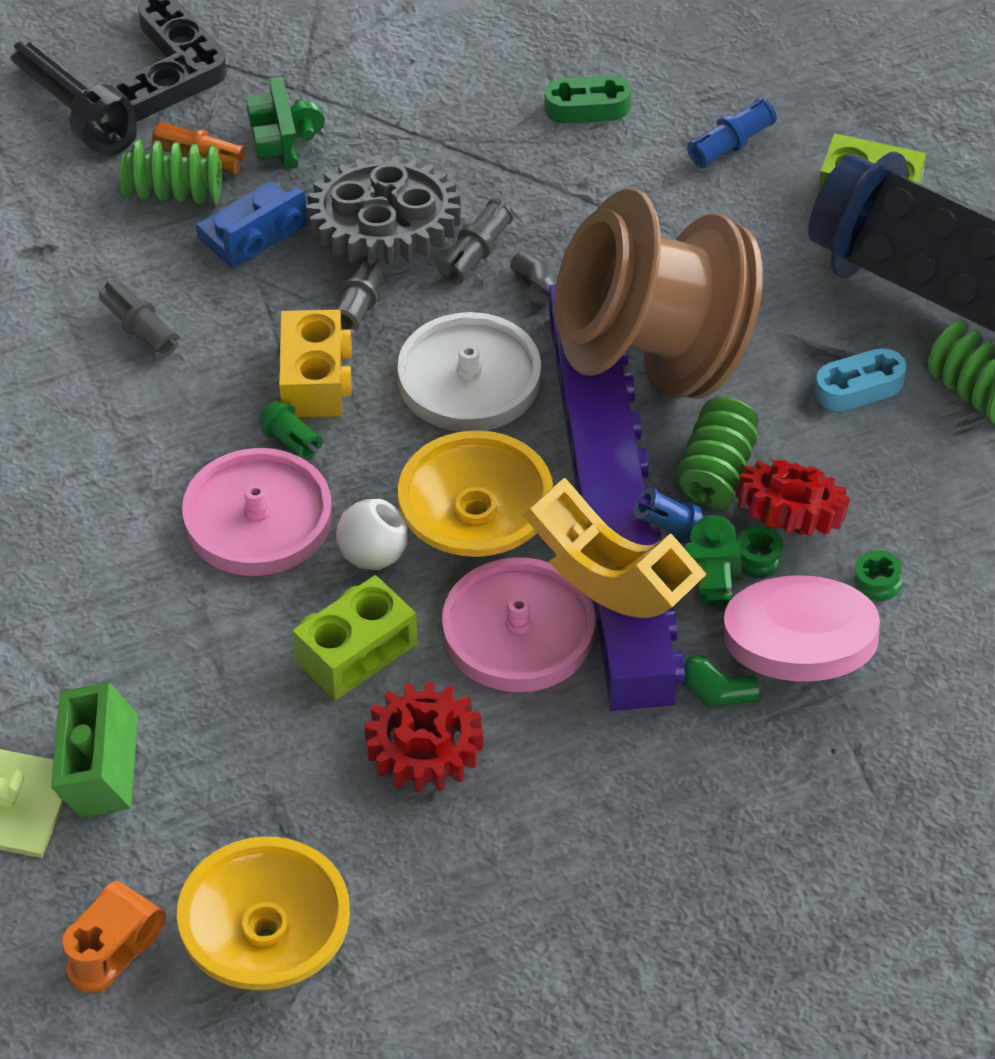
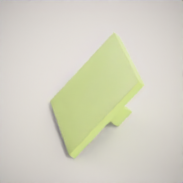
[0,749,64,858]

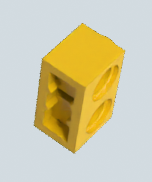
[279,310,352,418]

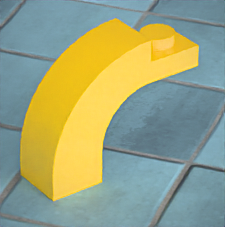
[522,478,706,618]

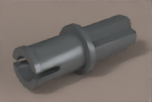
[334,257,384,334]
[99,279,180,359]

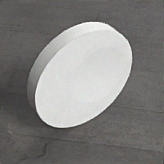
[397,312,541,432]

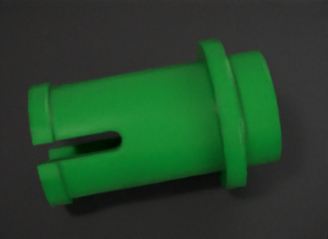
[259,400,322,460]

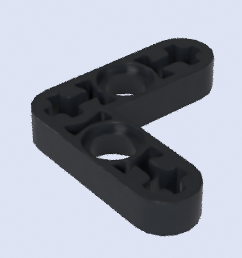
[110,0,227,122]

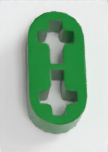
[544,75,631,123]

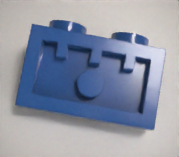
[196,180,307,269]

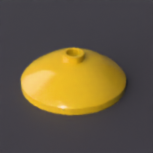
[398,430,553,557]
[177,837,350,990]

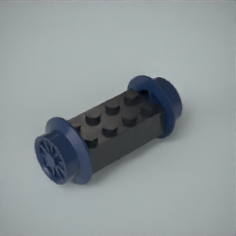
[808,152,995,332]

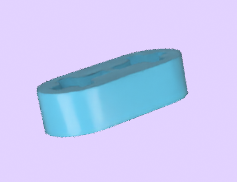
[815,348,906,412]

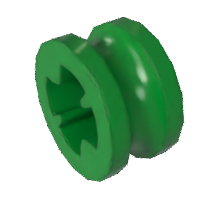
[737,526,783,578]
[855,550,902,601]

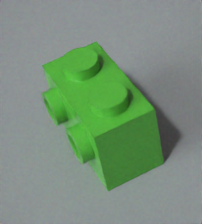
[51,682,138,818]

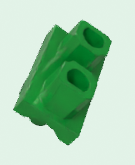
[246,77,325,169]
[686,515,742,606]

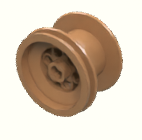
[554,188,763,399]

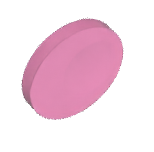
[182,448,332,576]
[442,558,596,692]
[724,575,880,681]

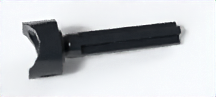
[10,41,137,156]

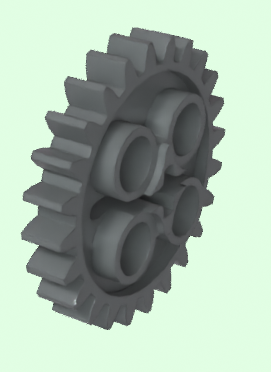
[306,156,461,265]

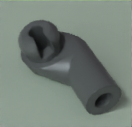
[510,249,558,308]

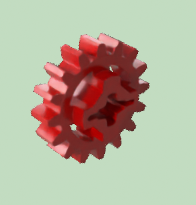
[735,460,850,536]
[365,681,483,793]

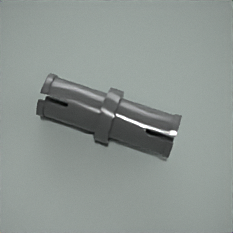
[437,198,514,285]

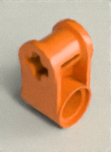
[62,881,166,993]

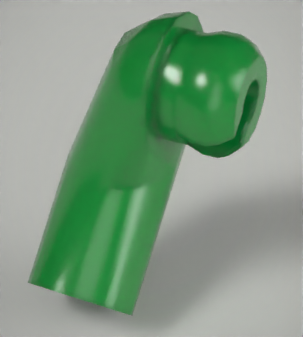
[684,655,759,706]

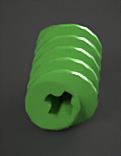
[120,139,222,205]
[926,319,995,424]
[674,397,758,511]

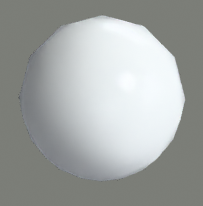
[336,499,408,570]

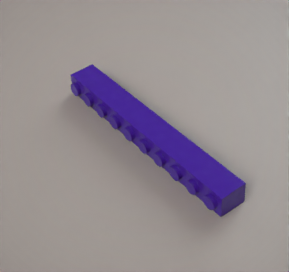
[549,284,685,711]

